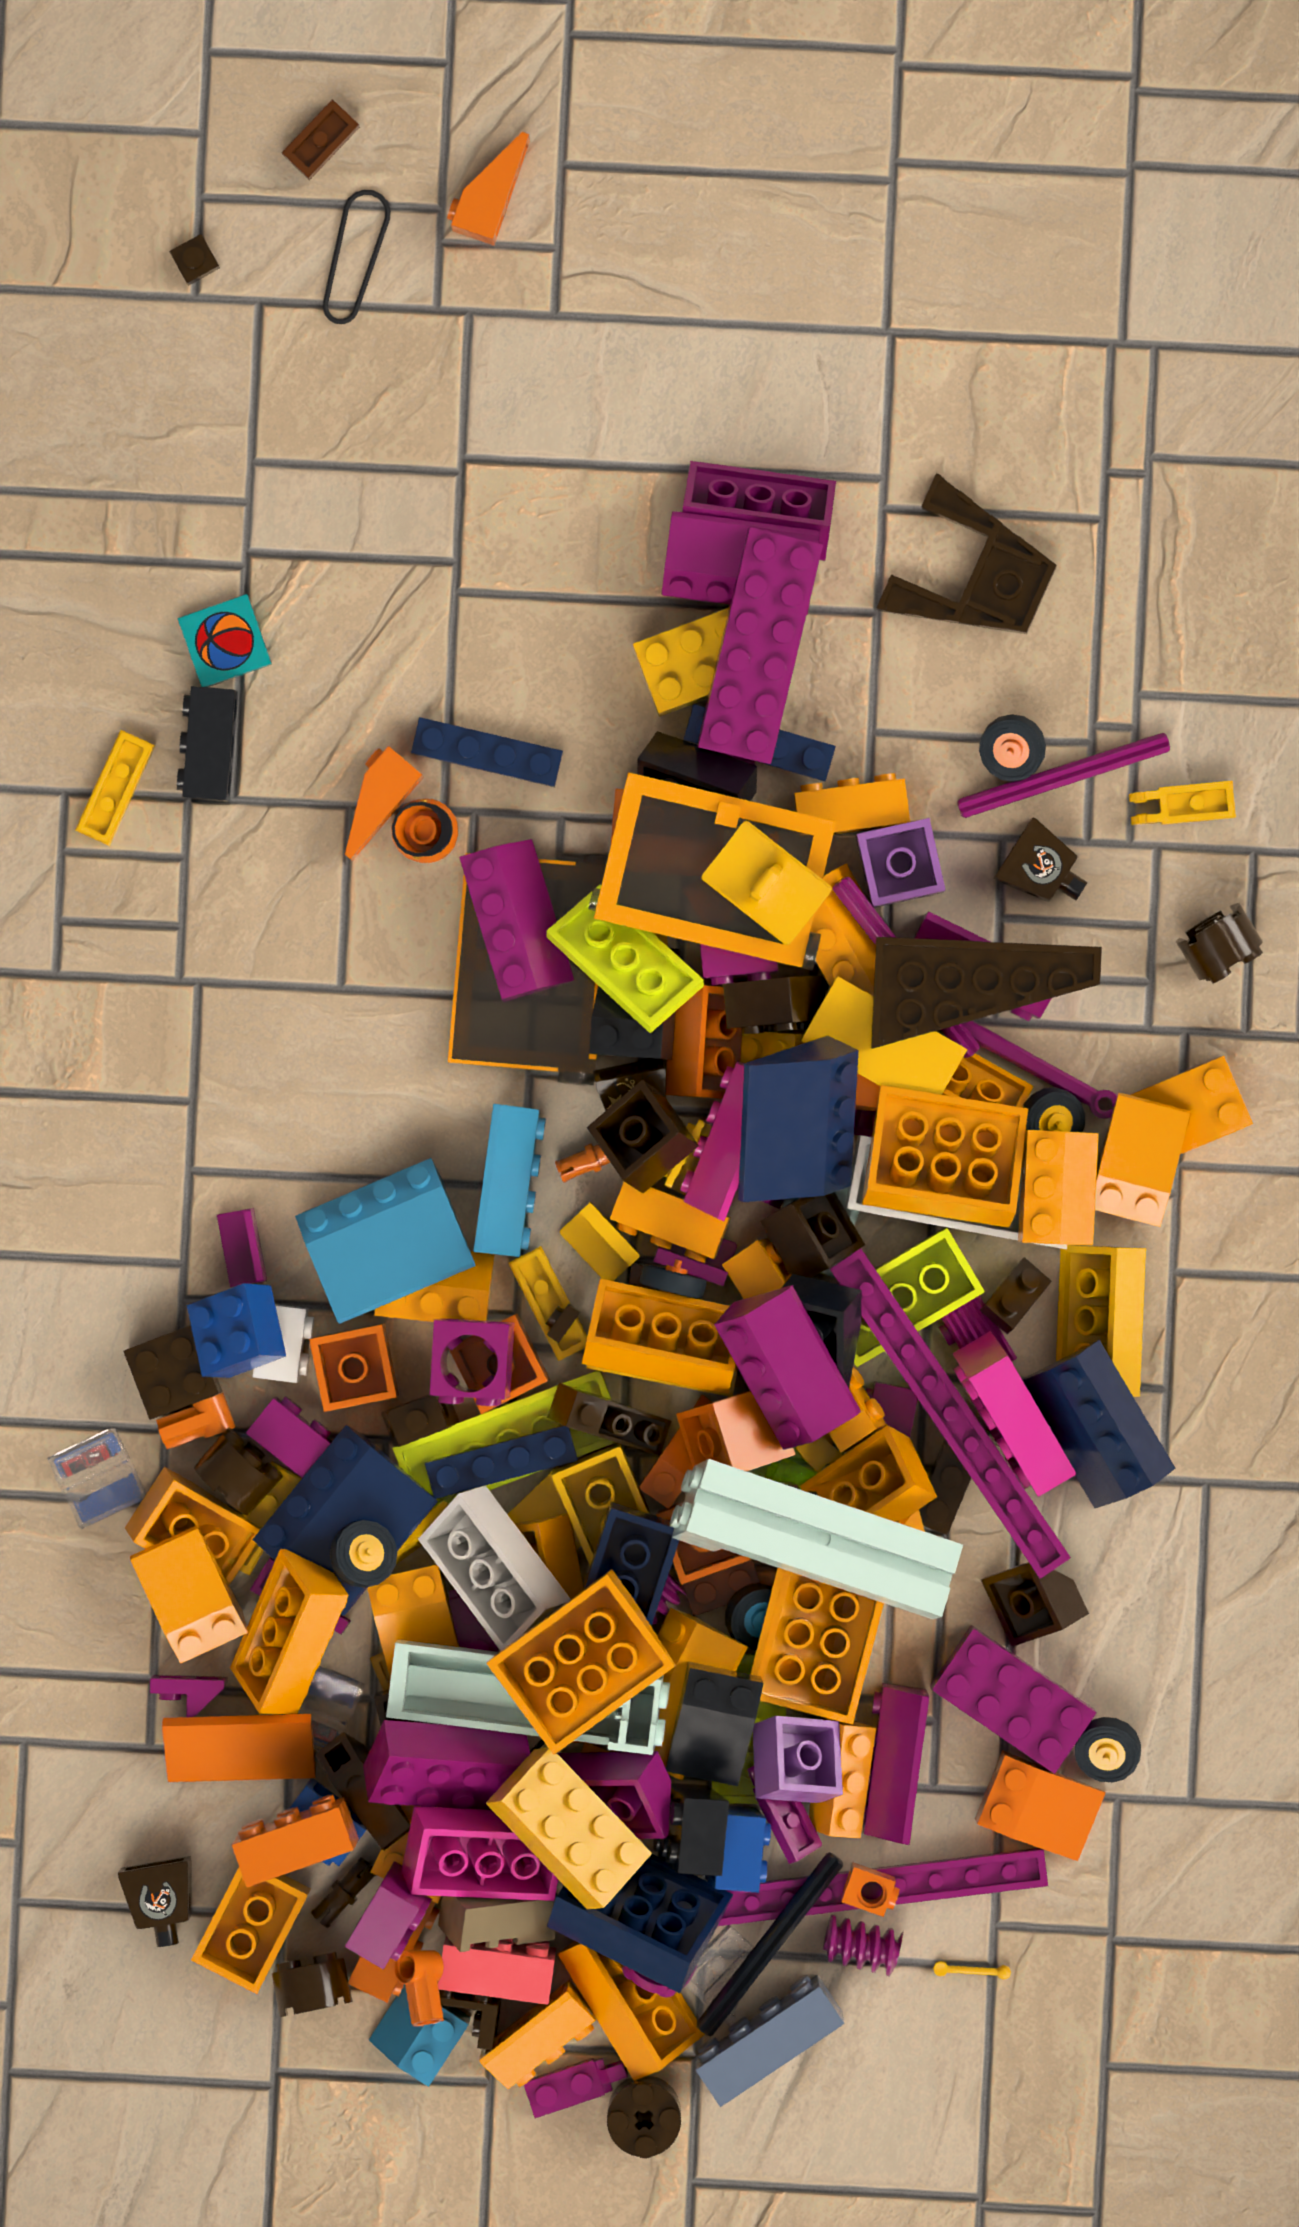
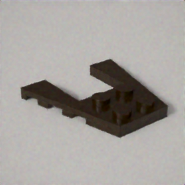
[876,473,1057,635]

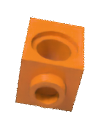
[841,1862,900,1917]

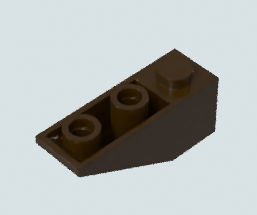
[547,1383,672,1456]
[315,1732,411,1851]

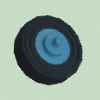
[725,1583,772,1651]

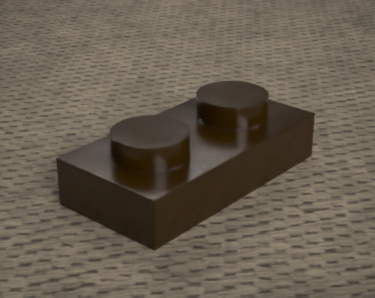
[980,1257,1052,1335]

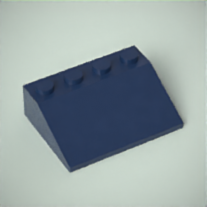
[738,1036,859,1202]
[1022,1340,1176,1508]
[252,1425,438,1616]
[547,1854,733,1993]

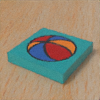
[178,594,272,687]

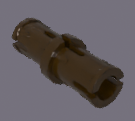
[311,1857,376,1928]

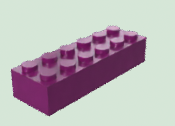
[697,527,823,764]

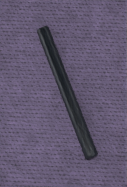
[696,1852,843,2037]

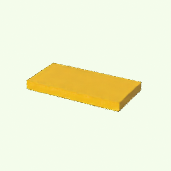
[800,976,967,1095]

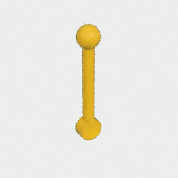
[933,1961,1011,1980]

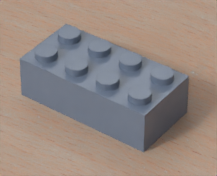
[695,1975,845,2107]

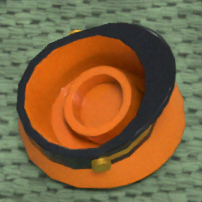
[391,799,458,863]

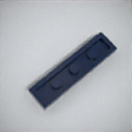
[683,704,836,782]
[411,717,563,788]
[425,1425,578,1499]

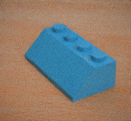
[473,1104,546,1257]

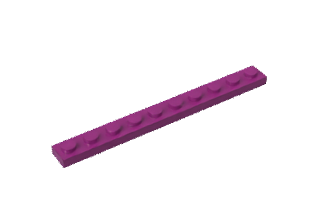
[830,1248,1071,1579]
[718,1848,1048,1926]

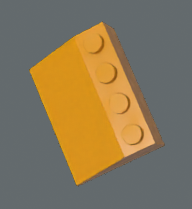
[862,1085,1028,1228]
[750,1568,884,1725]
[486,1569,676,1755]

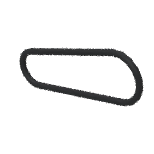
[323,190,391,324]

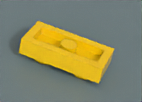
[741,1032,804,1063]

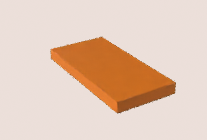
[162,1714,316,1782]

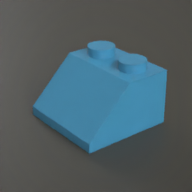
[369,1984,471,2087]

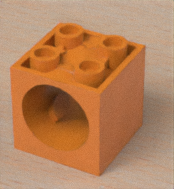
[676,1391,796,1471]

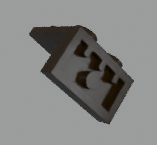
[439,1990,502,2050]

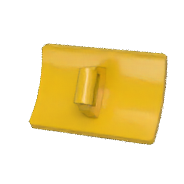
[701,821,832,945]

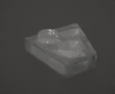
[686,1925,754,2027]

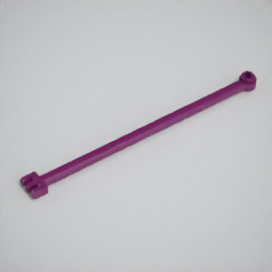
[734,913,1117,1119]

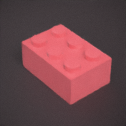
[438,1936,557,2005]

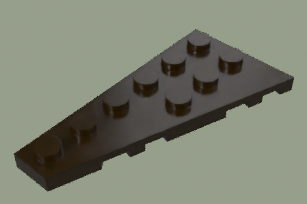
[871,937,1102,1049]

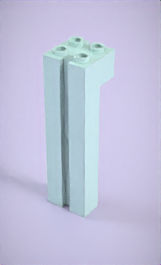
[670,1459,963,1619]
[386,1639,670,1755]

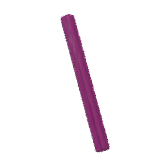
[957,733,1170,818]
[833,877,980,1058]

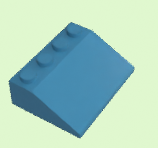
[295,1158,476,1324]

